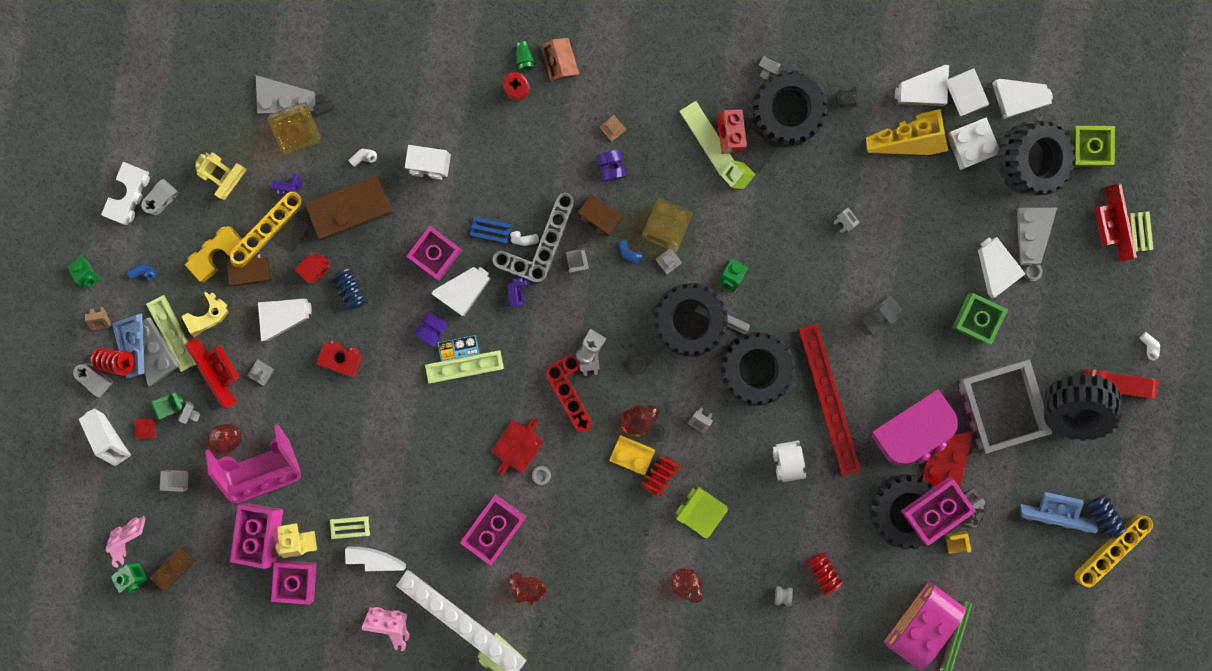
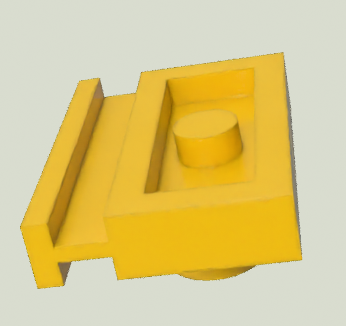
[609,435,655,475]

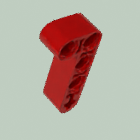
[546,355,592,432]
[1083,369,1159,399]

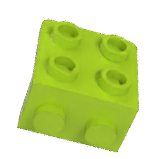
[675,486,728,538]

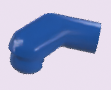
[618,240,643,264]
[127,264,156,280]

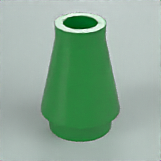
[516,41,535,72]

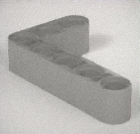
[493,193,574,282]

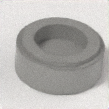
[532,466,551,485]

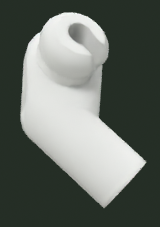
[348,149,377,167]
[510,231,539,246]
[1139,332,1160,361]

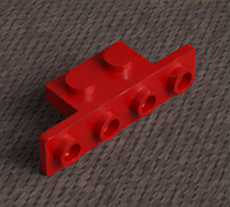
[1094,183,1137,261]
[184,338,240,409]

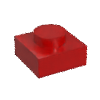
[134,418,156,439]

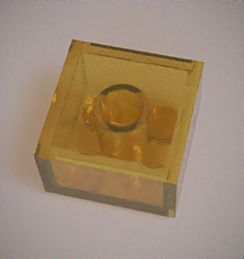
[268,101,321,155]
[641,198,694,252]

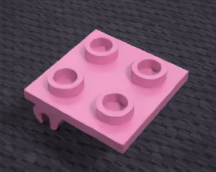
[105,516,146,568]
[362,607,410,651]

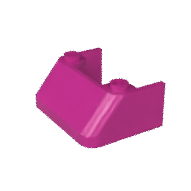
[205,424,301,503]

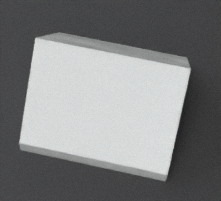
[946,68,989,116]

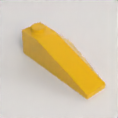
[866,109,948,155]

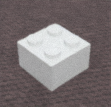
[946,117,1000,170]
[405,145,451,180]

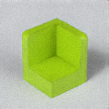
[721,161,755,189]

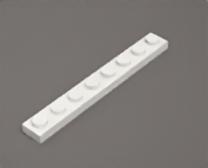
[396,570,526,671]

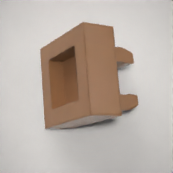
[600,115,626,142]
[85,307,111,331]

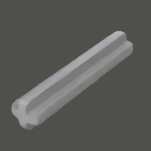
[695,303,750,334]

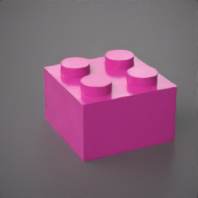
[406,226,463,280]
[271,560,317,604]

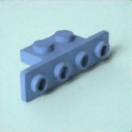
[1019,492,1098,533]

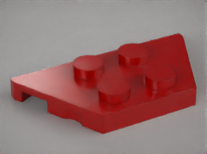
[922,431,973,488]

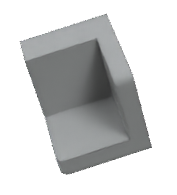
[566,248,589,272]
[160,470,189,492]

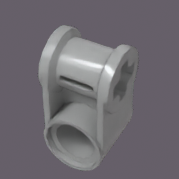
[141,179,179,215]
[576,329,607,364]
[73,363,113,397]

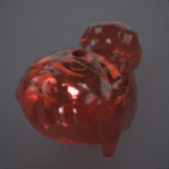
[621,405,659,437]
[207,424,242,454]
[671,568,703,603]
[508,572,547,606]

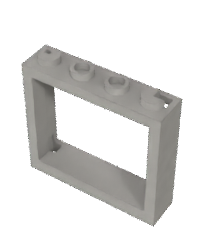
[959,359,1052,454]

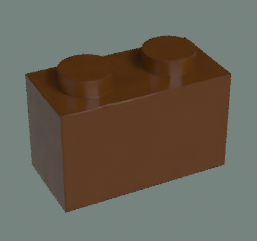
[578,194,623,236]
[227,254,272,286]
[150,547,196,591]

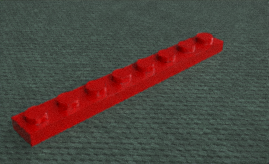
[798,323,861,476]

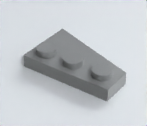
[256,75,316,114]
[1017,208,1057,265]
[142,318,180,387]

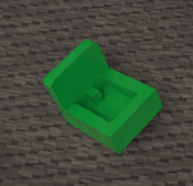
[67,256,101,290]
[717,258,748,293]
[151,392,184,420]

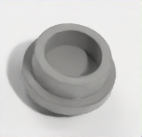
[1023,265,1042,281]

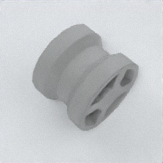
[775,586,793,607]

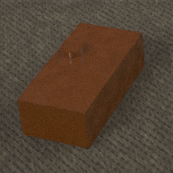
[305,175,393,240]

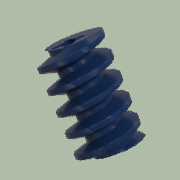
[331,267,369,310]
[1086,494,1127,538]

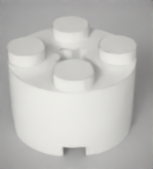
[773,440,806,482]

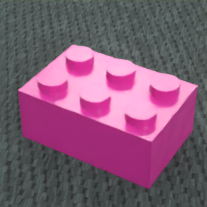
[901,477,976,546]
[460,494,527,566]
[230,503,283,569]

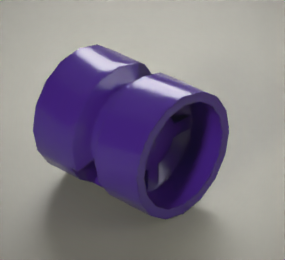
[596,150,626,182]
[414,311,449,347]

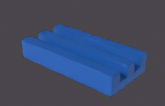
[470,217,511,244]

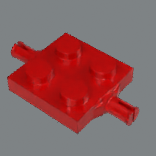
[491,417,545,476]

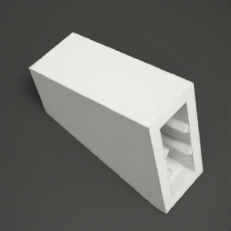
[895,65,949,106]
[992,79,1053,119]
[978,237,1025,298]
[431,267,490,316]
[258,299,312,341]
[79,409,131,466]

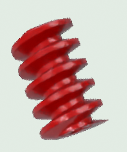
[503,72,530,101]
[91,348,135,376]
[641,456,682,498]
[804,552,843,596]

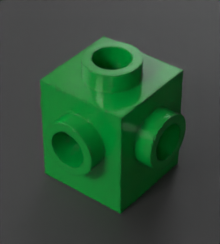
[111,563,148,594]

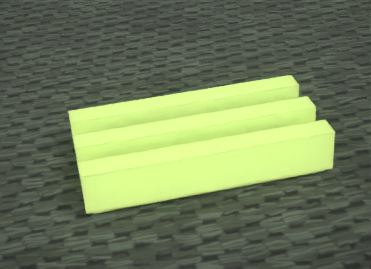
[1128,212,1153,252]
[330,516,370,539]

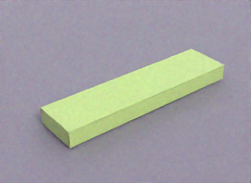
[680,101,734,176]
[146,295,196,372]
[425,350,504,383]

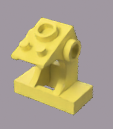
[195,152,247,200]
[181,292,229,337]
[276,523,317,558]

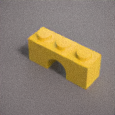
[185,226,242,282]

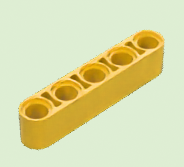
[230,192,301,268]
[1075,514,1153,587]

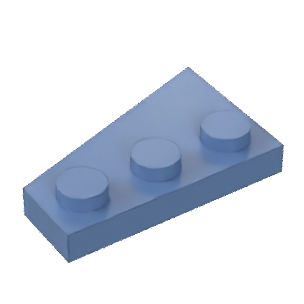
[112,314,145,379]

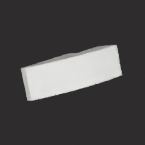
[345,546,406,571]

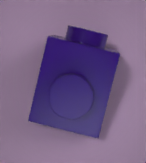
[271,173,302,196]
[507,278,532,307]

